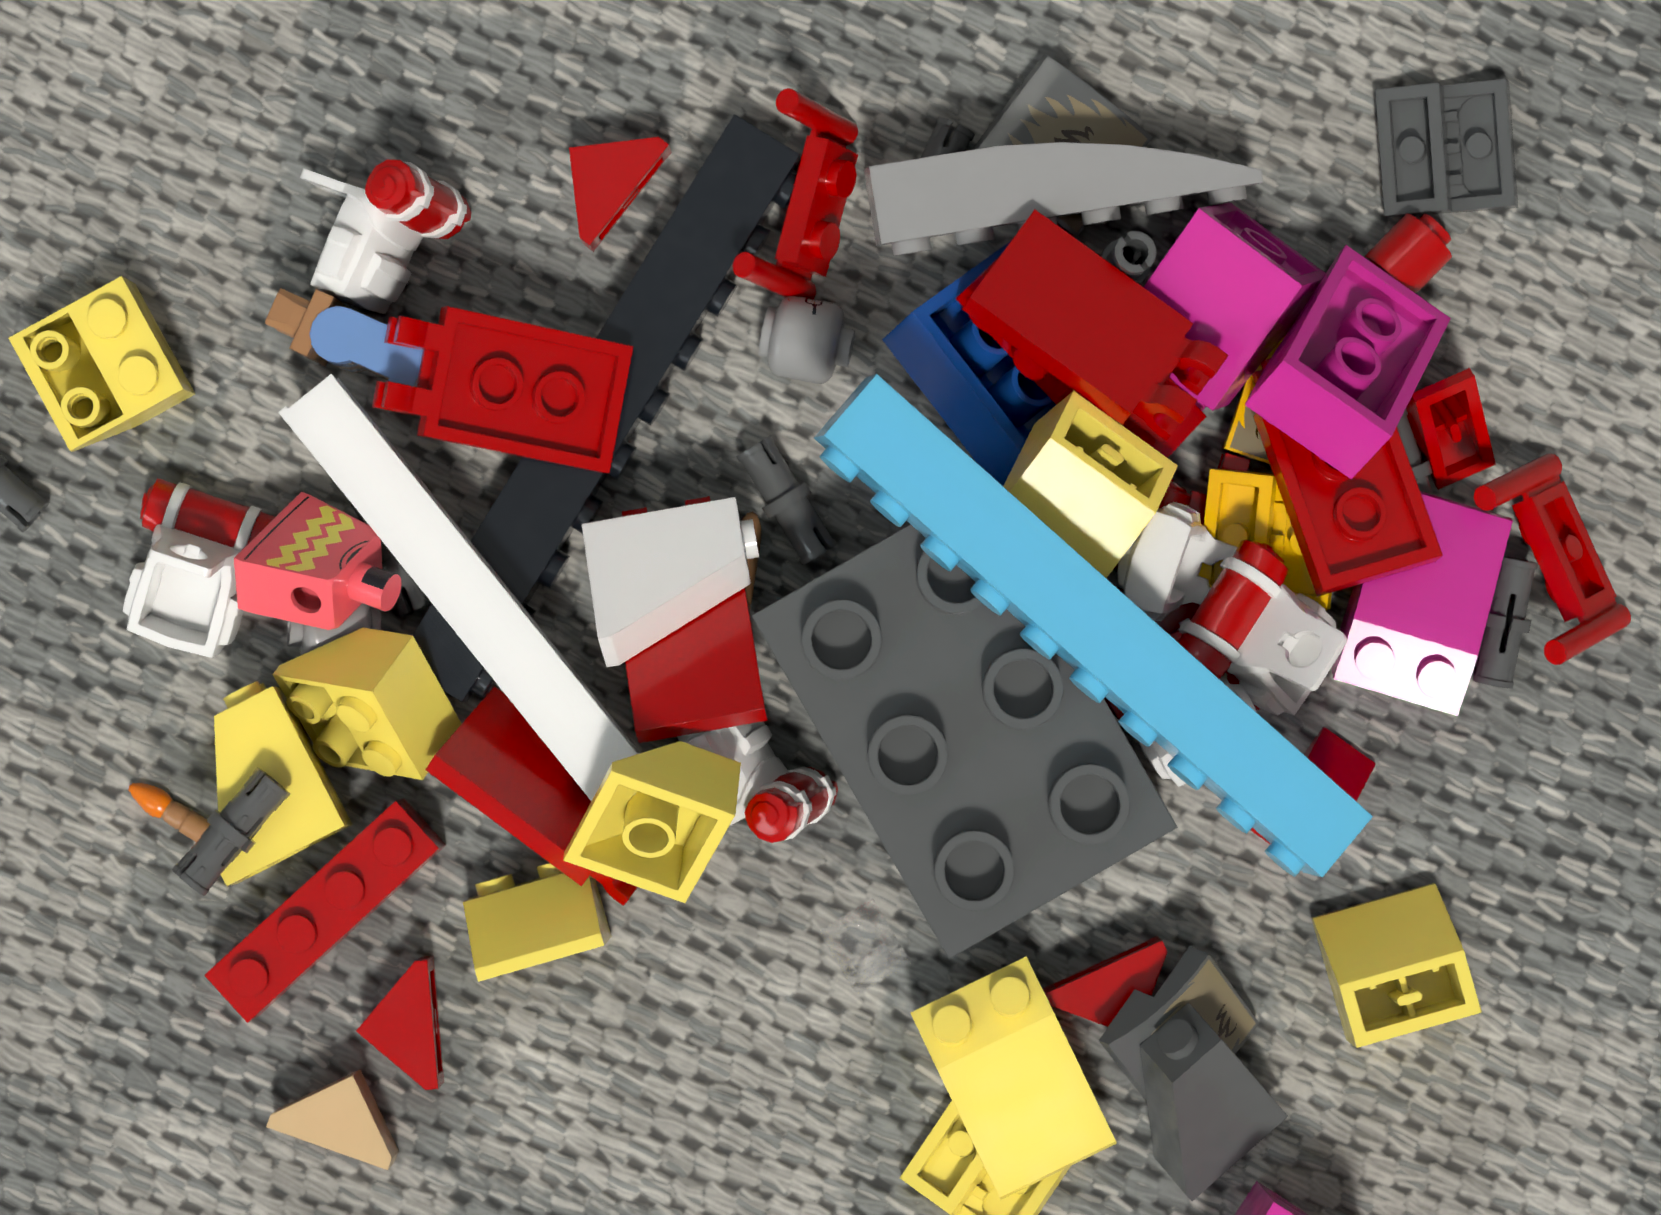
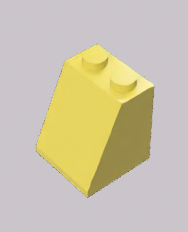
[214,681,353,886]

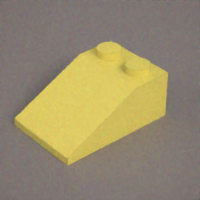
[910,956,1117,1199]

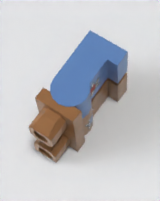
[265,288,423,387]

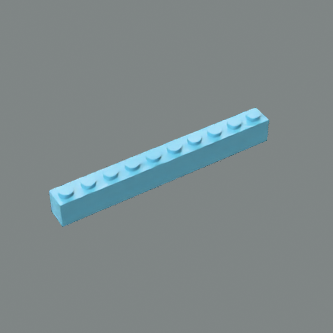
[814,374,1373,877]

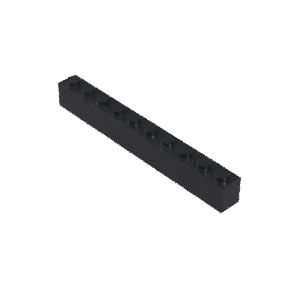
[413,114,800,702]

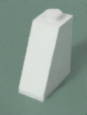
[582,497,759,667]

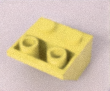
[8,276,195,452]
[1003,391,1178,578]
[272,628,462,780]
[1311,883,1482,1048]

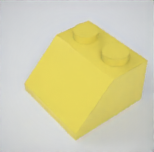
[563,741,741,903]
[463,863,612,982]

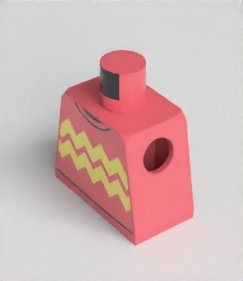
[234,492,401,630]

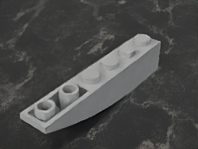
[864,142,1263,256]

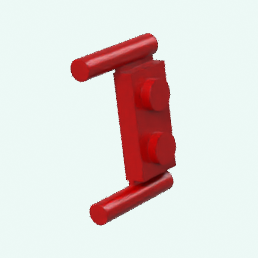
[732,88,858,299]
[1474,453,1631,665]

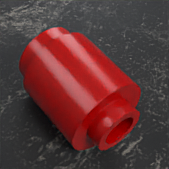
[1364,213,1452,294]

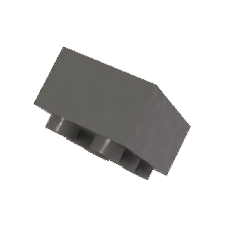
[752,524,1178,959]

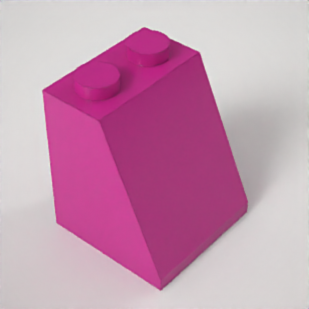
[1144,202,1326,411]

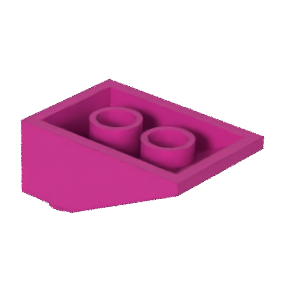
[1245,245,1451,479]
[1331,491,1513,716]

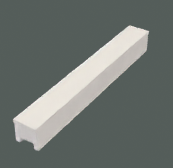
[278,374,641,801]

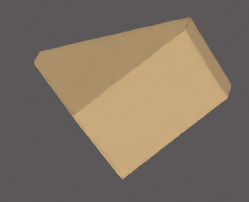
[266,1070,399,1170]

